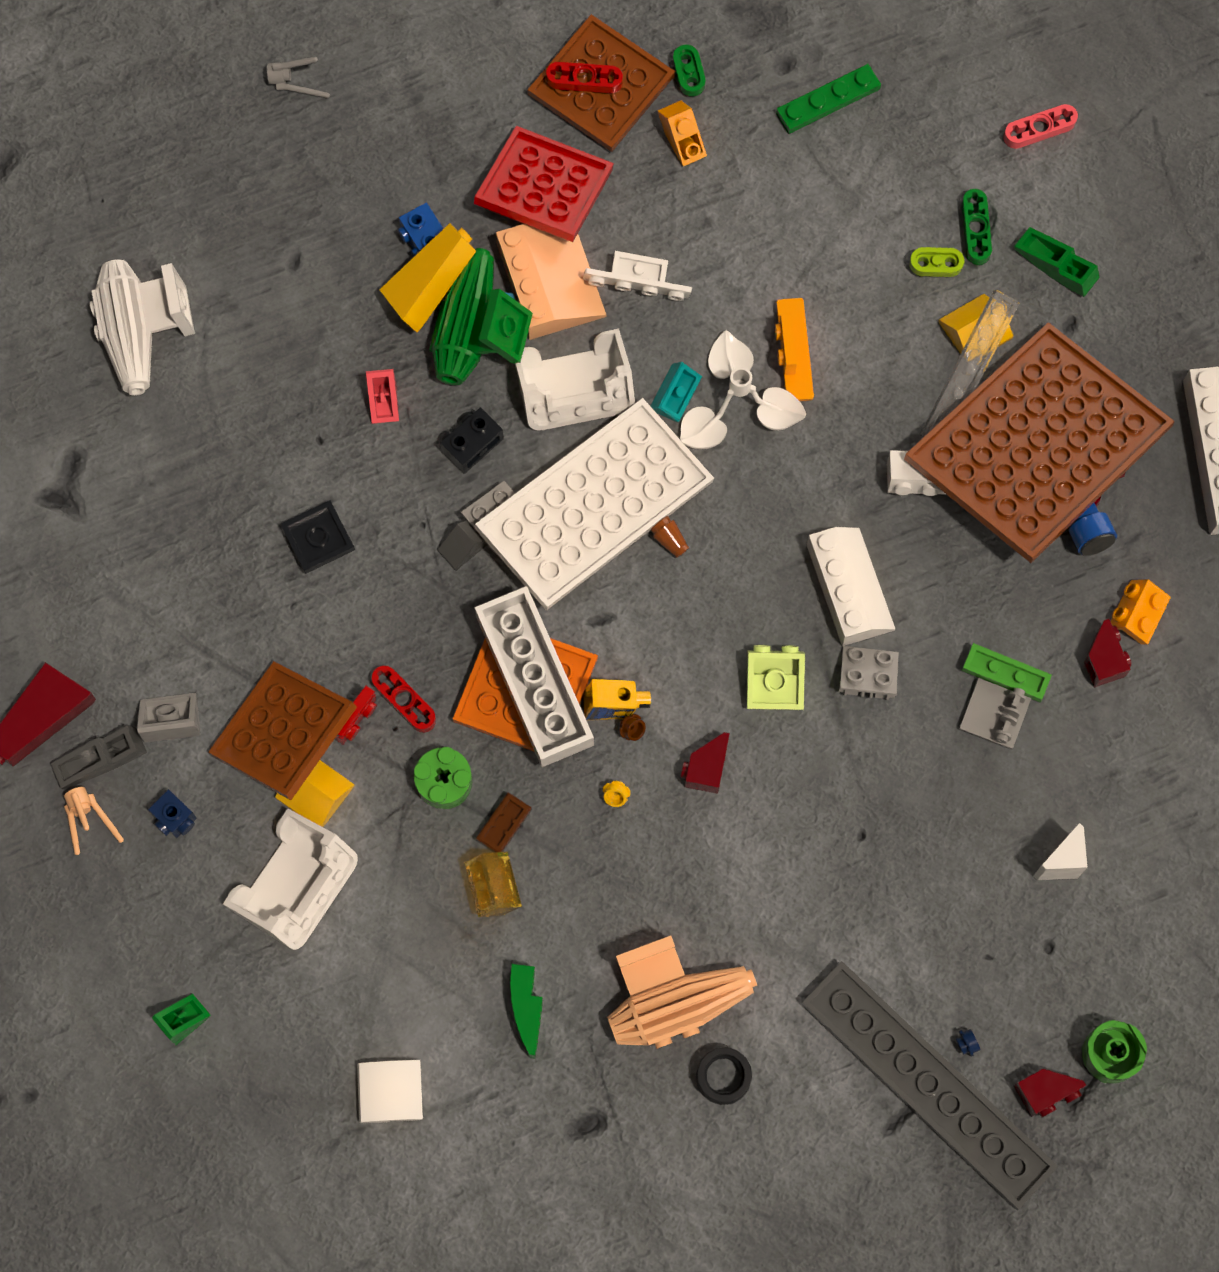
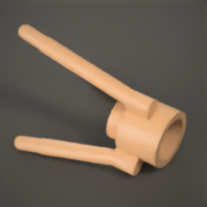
[64,787,124,855]

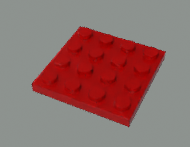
[474,126,614,242]

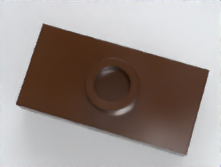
[476,792,532,856]

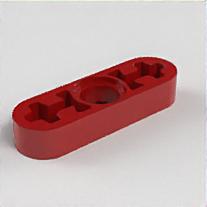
[546,62,623,93]
[372,666,436,733]

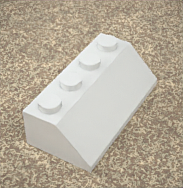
[807,527,895,646]

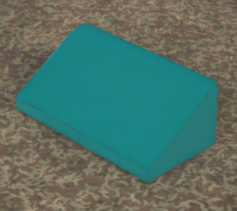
[650,362,702,422]

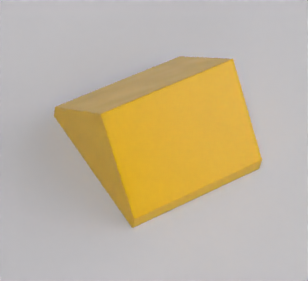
[938,294,1014,364]
[275,760,355,827]

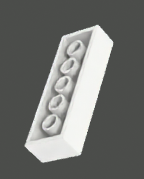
[1183,367,1219,535]
[475,586,594,767]

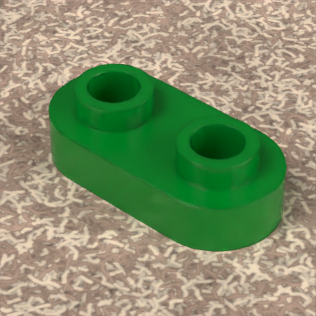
[673,45,706,96]

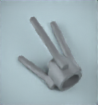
[267,57,330,98]

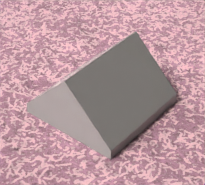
[137,693,201,743]

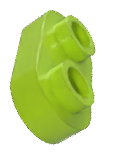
[909,247,964,277]

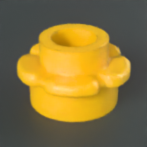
[603,781,631,807]

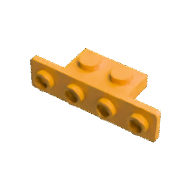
[775,298,814,401]

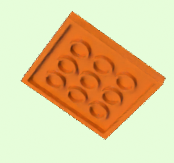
[453,638,598,752]

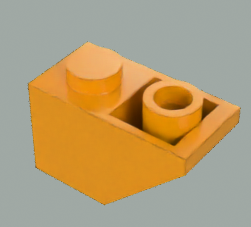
[658,100,707,166]

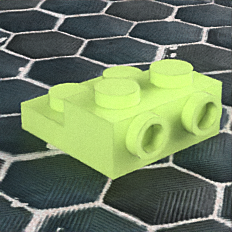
[747,645,805,710]

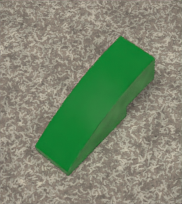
[1014,227,1100,297]
[510,964,543,1059]

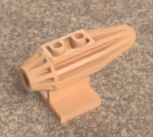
[607,936,757,1049]

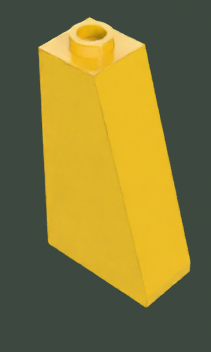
[379,223,476,332]

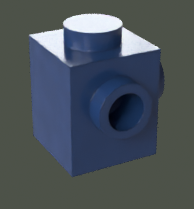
[148,789,197,839]

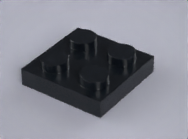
[281,500,355,574]

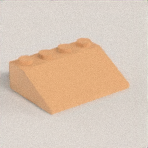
[496,224,606,340]

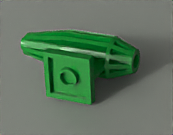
[429,248,533,385]

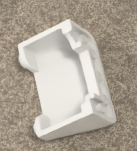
[515,329,635,430]
[223,809,358,950]

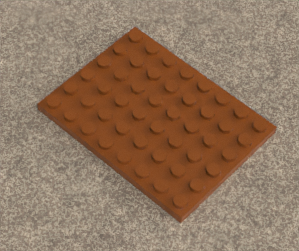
[904,322,1174,563]

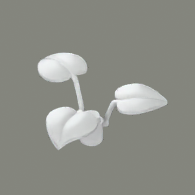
[680,330,806,449]

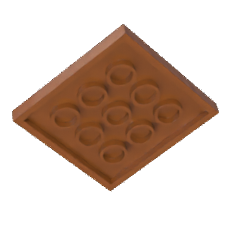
[528,14,675,152]
[208,661,357,800]

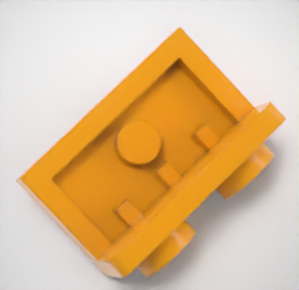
[1111,579,1171,645]

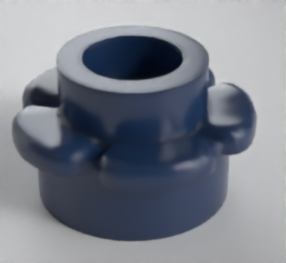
[956,1029,981,1057]

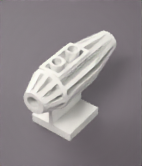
[90,260,195,396]

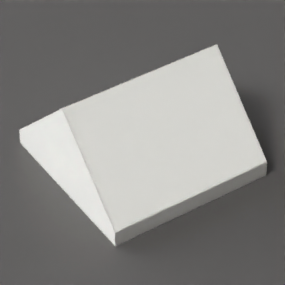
[1033,823,1087,880]

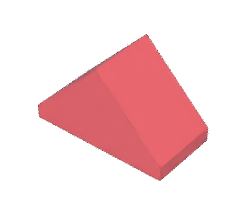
[366,369,399,424]

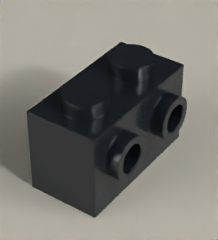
[440,407,504,474]

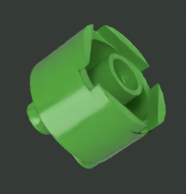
[414,747,472,809]
[1082,1020,1147,1083]

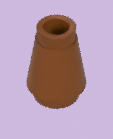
[651,516,689,558]

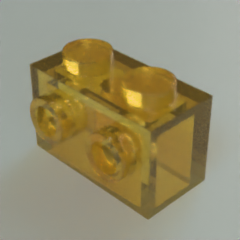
[464,852,522,917]

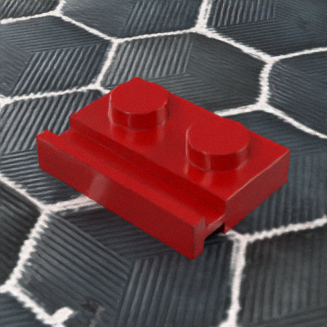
[335,685,377,745]

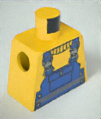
[583,679,651,720]

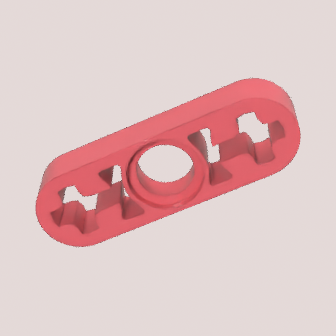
[1003,104,1078,149]

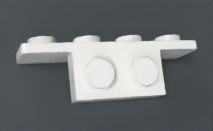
[583,251,692,301]

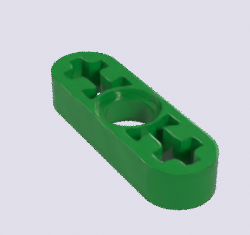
[962,189,992,265]

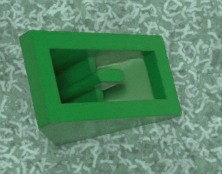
[152,994,211,1046]

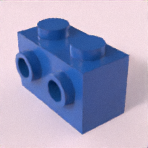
[398,202,443,257]

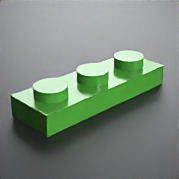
[962,643,1052,702]

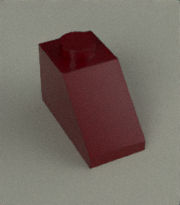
[681,732,730,794]

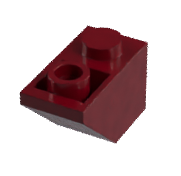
[1084,619,1131,688]
[1014,1069,1086,1118]

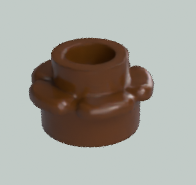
[619,714,646,741]

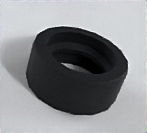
[696,1047,752,1105]

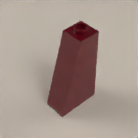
[0,662,96,766]

